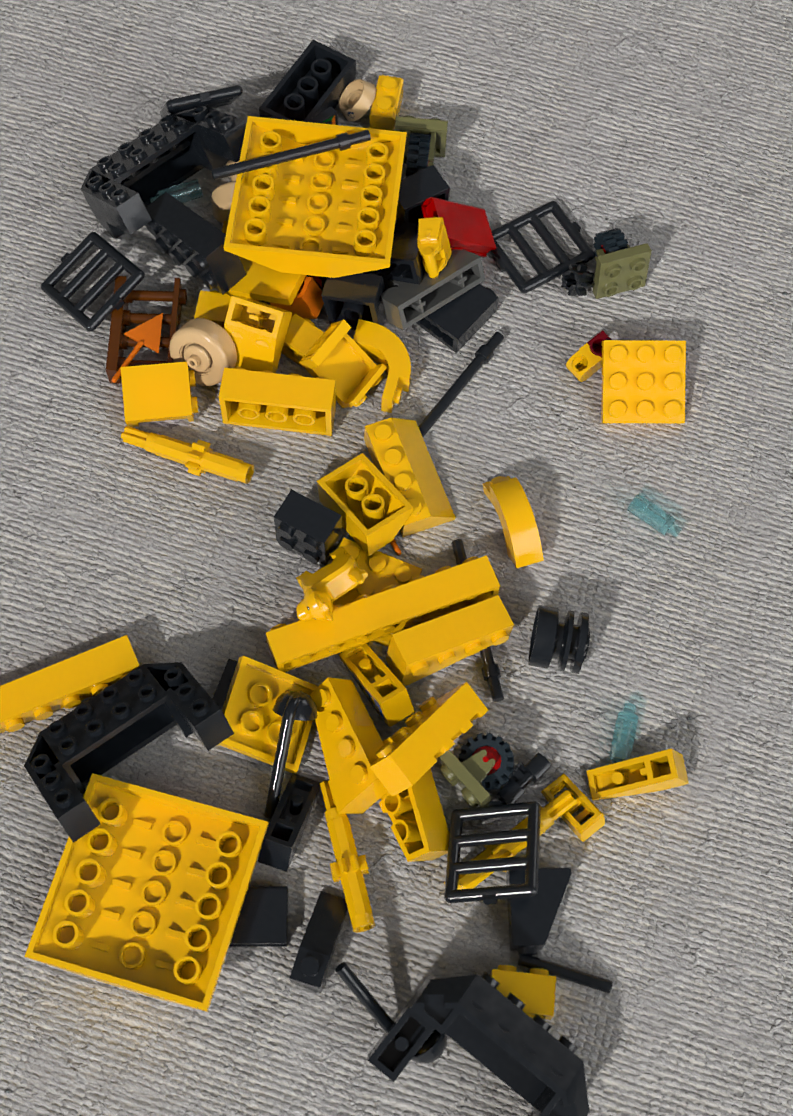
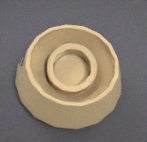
[339,79,376,121]

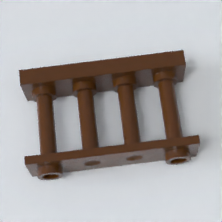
[106,276,187,384]

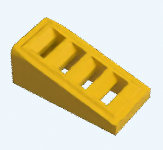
[541,773,605,842]

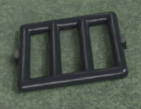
[160,85,243,117]
[491,201,595,294]
[41,232,145,332]
[444,801,541,905]

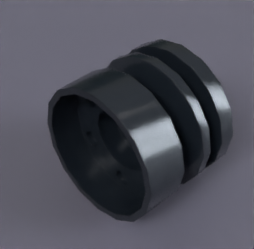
[528,605,590,674]

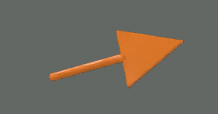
[112,313,163,383]

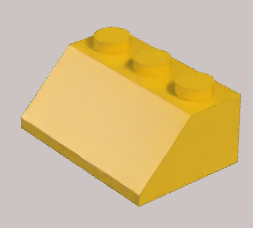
[316,453,414,556]

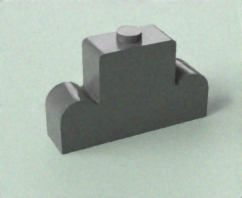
[381,249,486,330]

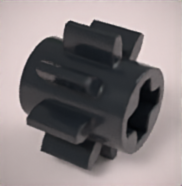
[561,264,594,296]

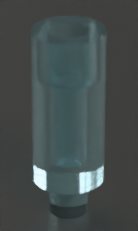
[150,179,203,203]
[627,494,682,538]
[608,703,639,763]

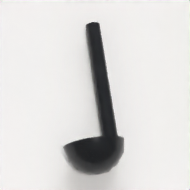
[264,691,317,819]
[335,962,447,1064]

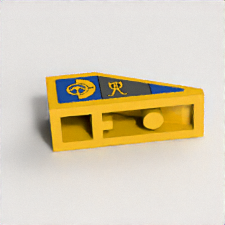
[338,643,415,727]

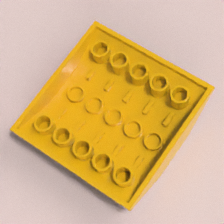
[224,116,407,278]
[24,773,269,1012]

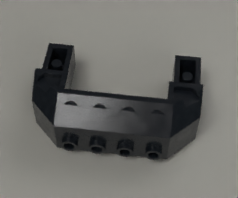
[81,106,246,239]
[24,662,234,843]
[367,971,590,1116]

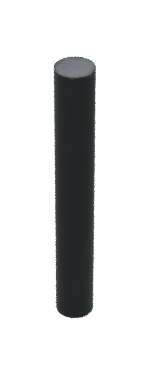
[518,955,613,994]

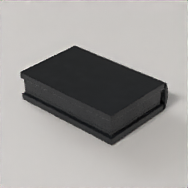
[229,884,288,947]

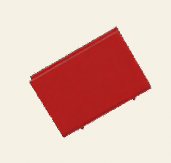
[421,197,496,258]

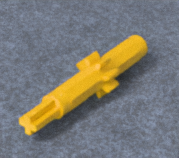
[121,426,254,484]
[320,780,375,933]
[443,790,577,890]

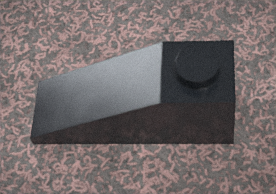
[258,773,321,872]
[289,891,348,993]

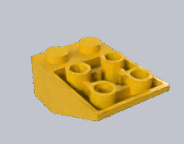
[224,296,293,373]

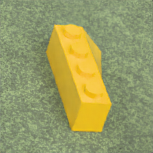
[379,737,449,862]

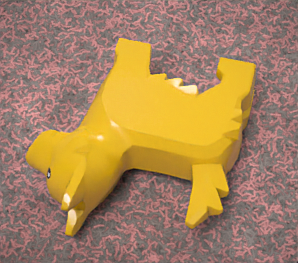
[296,547,368,622]

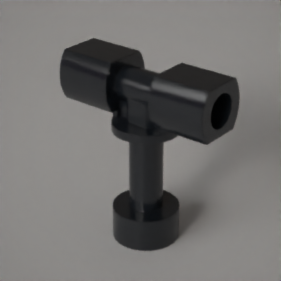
[496,752,551,804]

